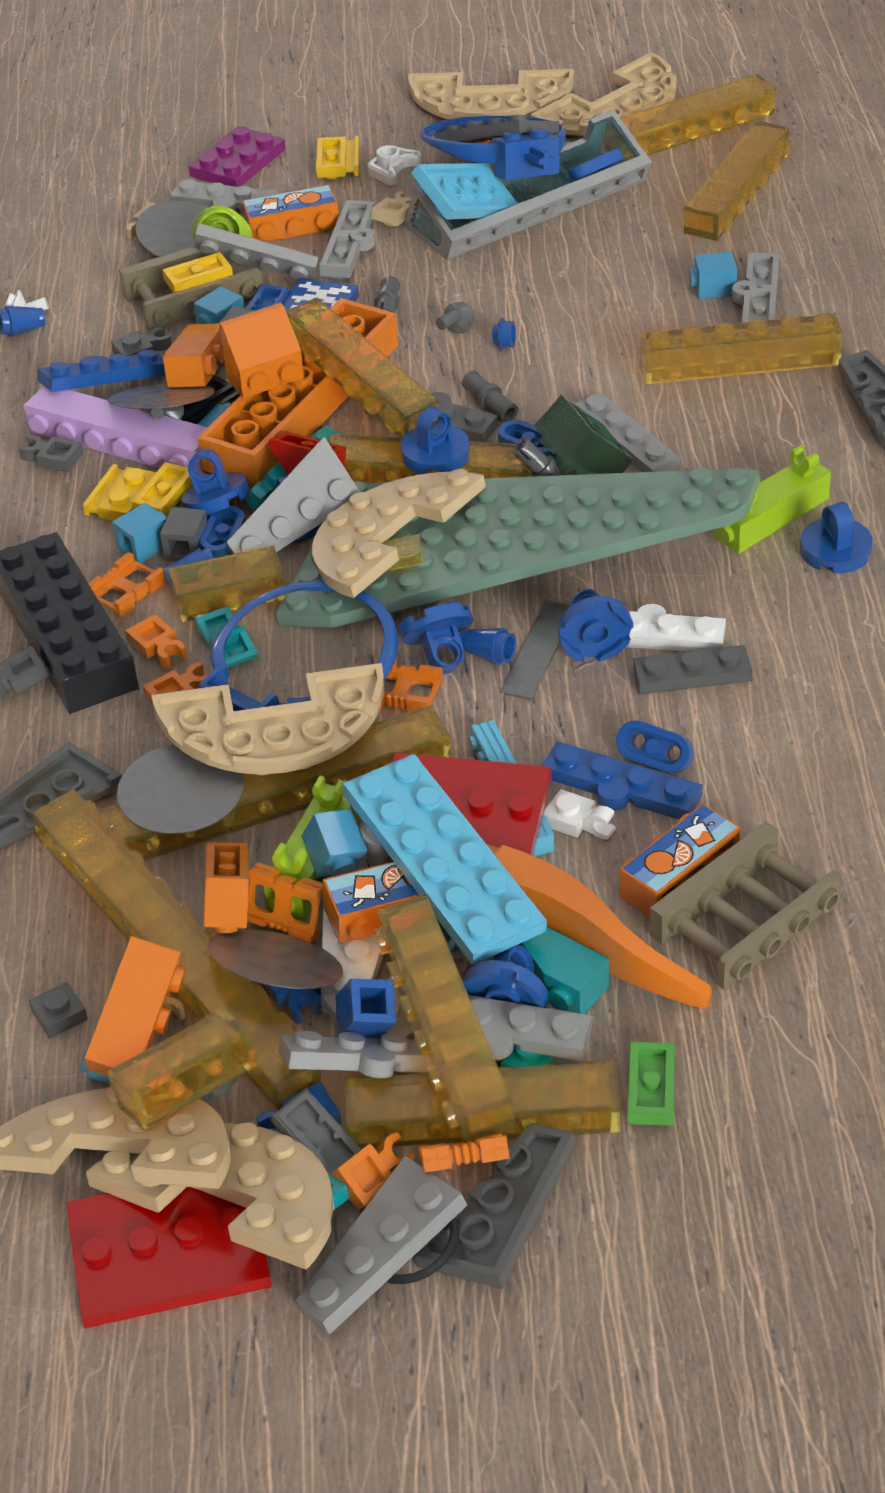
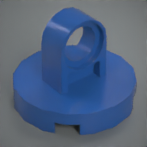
[401,406,470,474]
[181,449,250,515]
[800,502,873,573]
[558,588,633,662]
[398,602,474,674]
[461,945,548,1008]

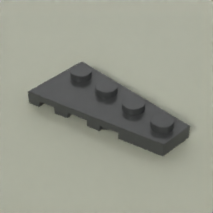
[434,115,560,143]
[838,350,885,450]
[0,742,122,849]
[414,1123,576,1289]

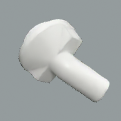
[3,290,49,311]

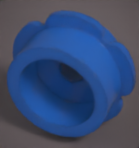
[492,318,516,350]

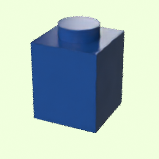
[335,979,396,1038]

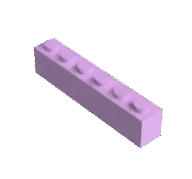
[24,386,208,473]

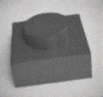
[29,982,88,1039]

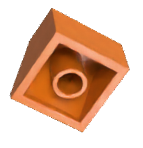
[219,303,304,399]

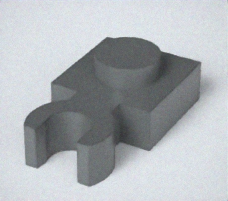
[111,326,172,356]
[18,435,83,473]
[0,646,49,699]

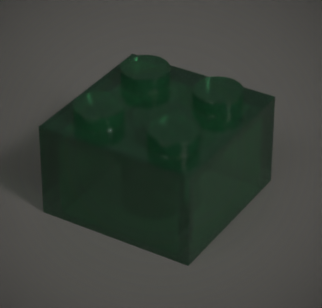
[534,394,634,475]

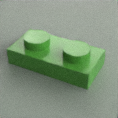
[628,1042,675,1126]

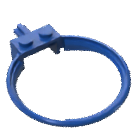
[419,116,566,180]
[198,581,398,711]

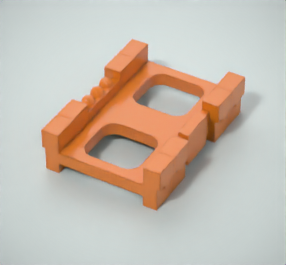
[88,552,166,618]
[374,657,443,715]
[247,862,323,942]
[418,1133,510,1173]

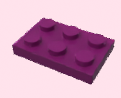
[188,126,286,187]

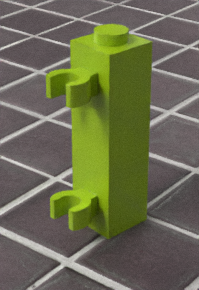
[714,444,831,554]
[264,775,362,921]

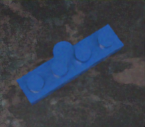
[37,350,165,392]
[541,741,703,819]

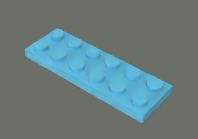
[343,754,547,965]

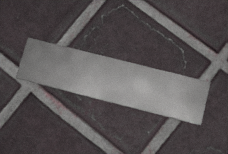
[500,600,570,699]

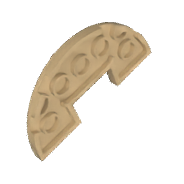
[531,52,677,136]
[408,69,575,119]
[312,469,486,598]
[151,663,384,776]
[0,1082,231,1189]
[86,1122,335,1270]

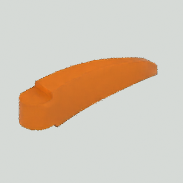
[486,844,712,1009]

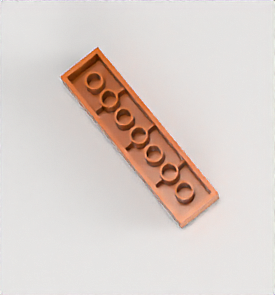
[198,298,399,487]

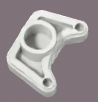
[368,145,422,186]

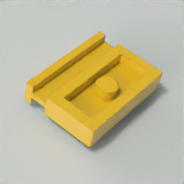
[316,136,360,179]
[83,464,156,521]

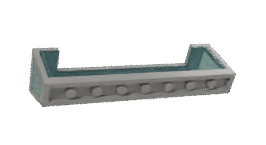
[405,110,652,260]

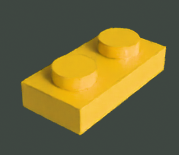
[162,252,233,293]
[131,462,193,516]

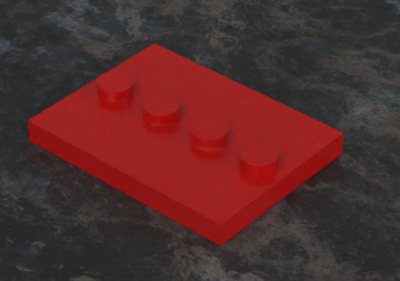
[392,753,552,856]
[66,1186,272,1329]

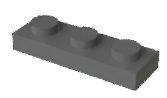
[633,645,752,694]

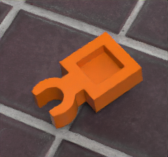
[125,614,187,669]
[143,662,211,704]
[331,1132,415,1211]

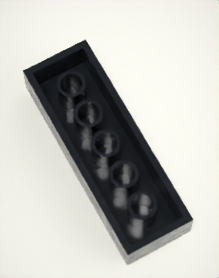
[0,532,139,714]

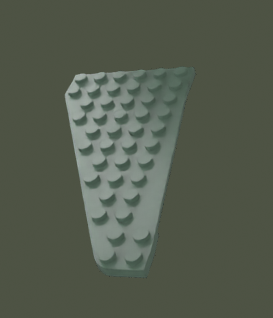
[276,467,760,628]

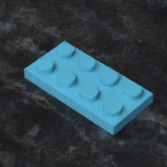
[411,163,518,220]

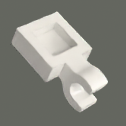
[543,789,616,840]

